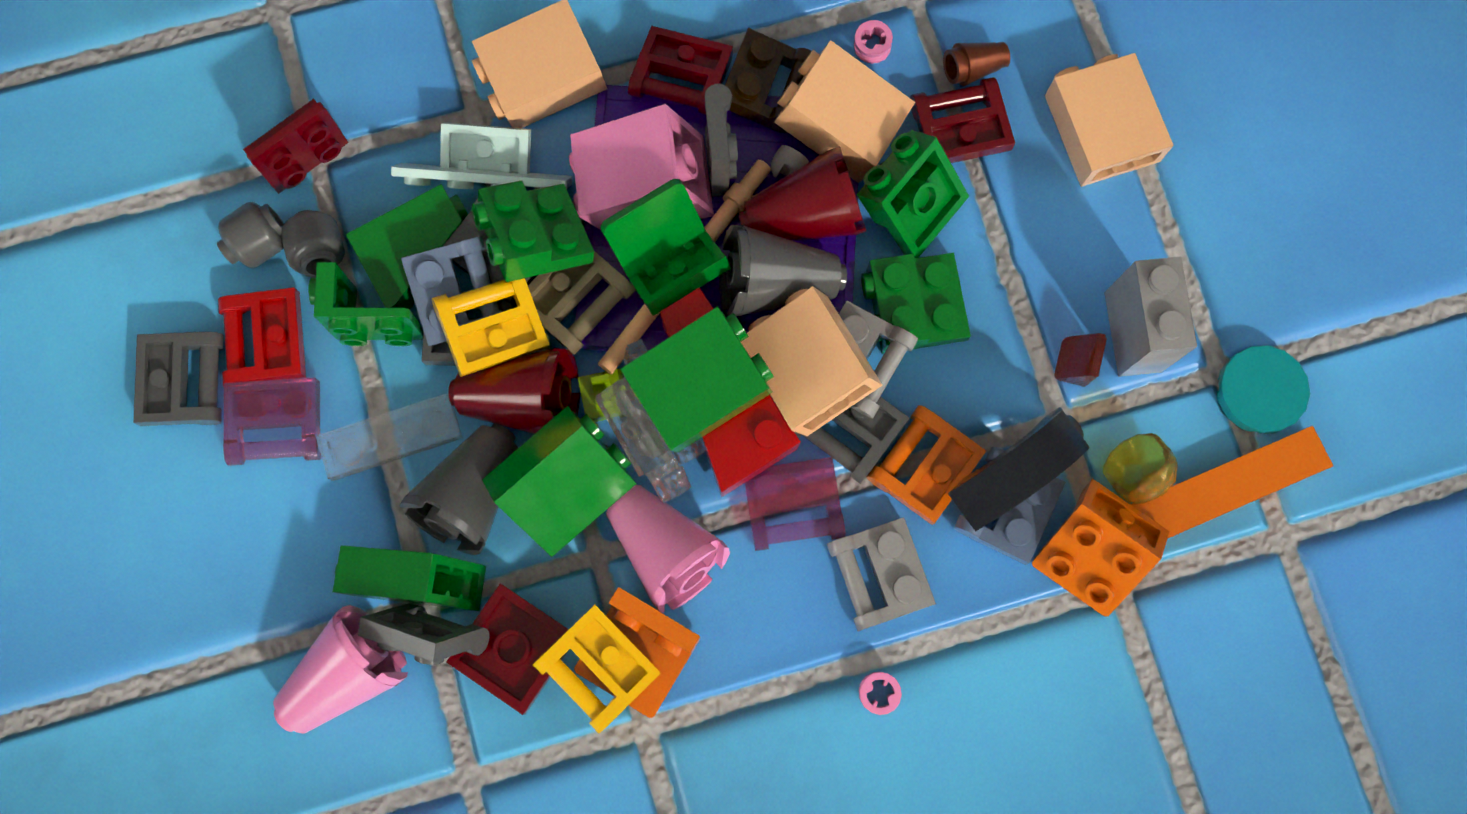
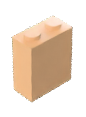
[471,0,607,128]
[774,40,915,183]
[1045,53,1174,187]
[742,286,882,436]

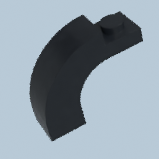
[948,407,1090,532]

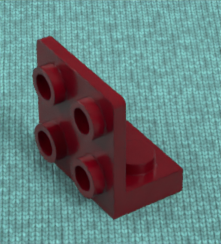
[243,98,349,194]

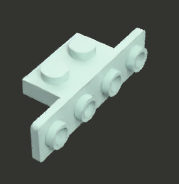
[391,122,572,189]

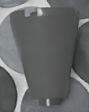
[719,225,847,316]
[400,424,518,555]

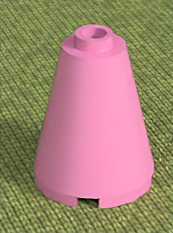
[606,485,730,613]
[273,605,408,734]

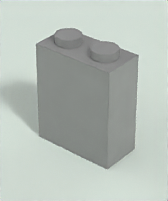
[1104,256,1197,377]

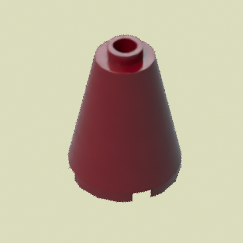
[739,146,867,241]
[448,348,580,434]

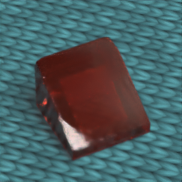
[1054,333,1107,387]

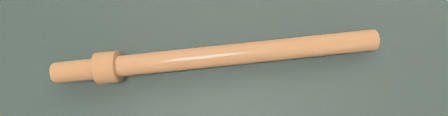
[598,159,771,374]

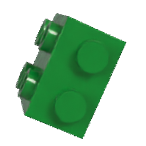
[601,179,731,316]
[308,262,424,346]

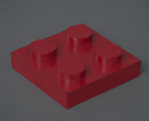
[446,583,569,715]

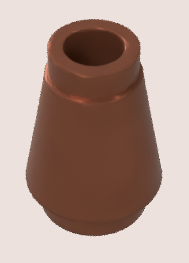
[943,42,1010,86]

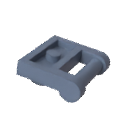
[401,236,504,346]
[954,447,1066,565]

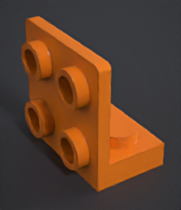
[1032,478,1170,617]
[574,587,701,718]

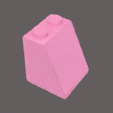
[569,104,714,230]

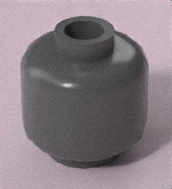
[217,202,284,268]
[280,210,345,277]

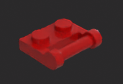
[218,287,306,388]

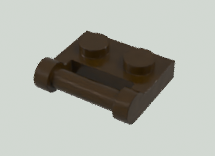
[725,28,811,133]

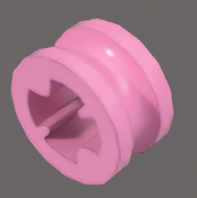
[854,20,893,64]
[859,671,902,715]

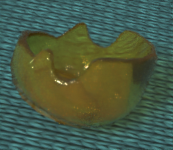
[1103,433,1178,504]

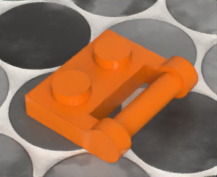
[866,405,987,525]

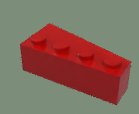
[660,288,801,498]

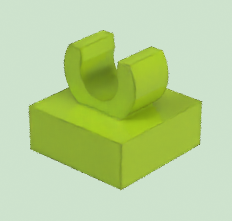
[578,368,630,422]

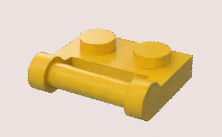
[432,278,550,377]
[533,604,661,733]

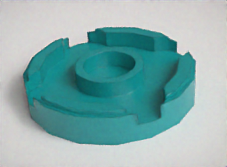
[1217,345,1310,434]

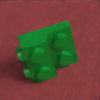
[856,130,969,258]
[472,180,594,282]
[861,253,971,354]

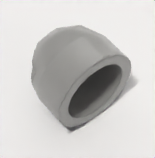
[771,145,809,178]

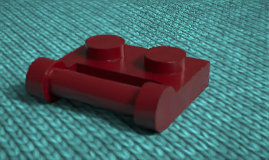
[628,26,733,115]
[910,77,1015,163]

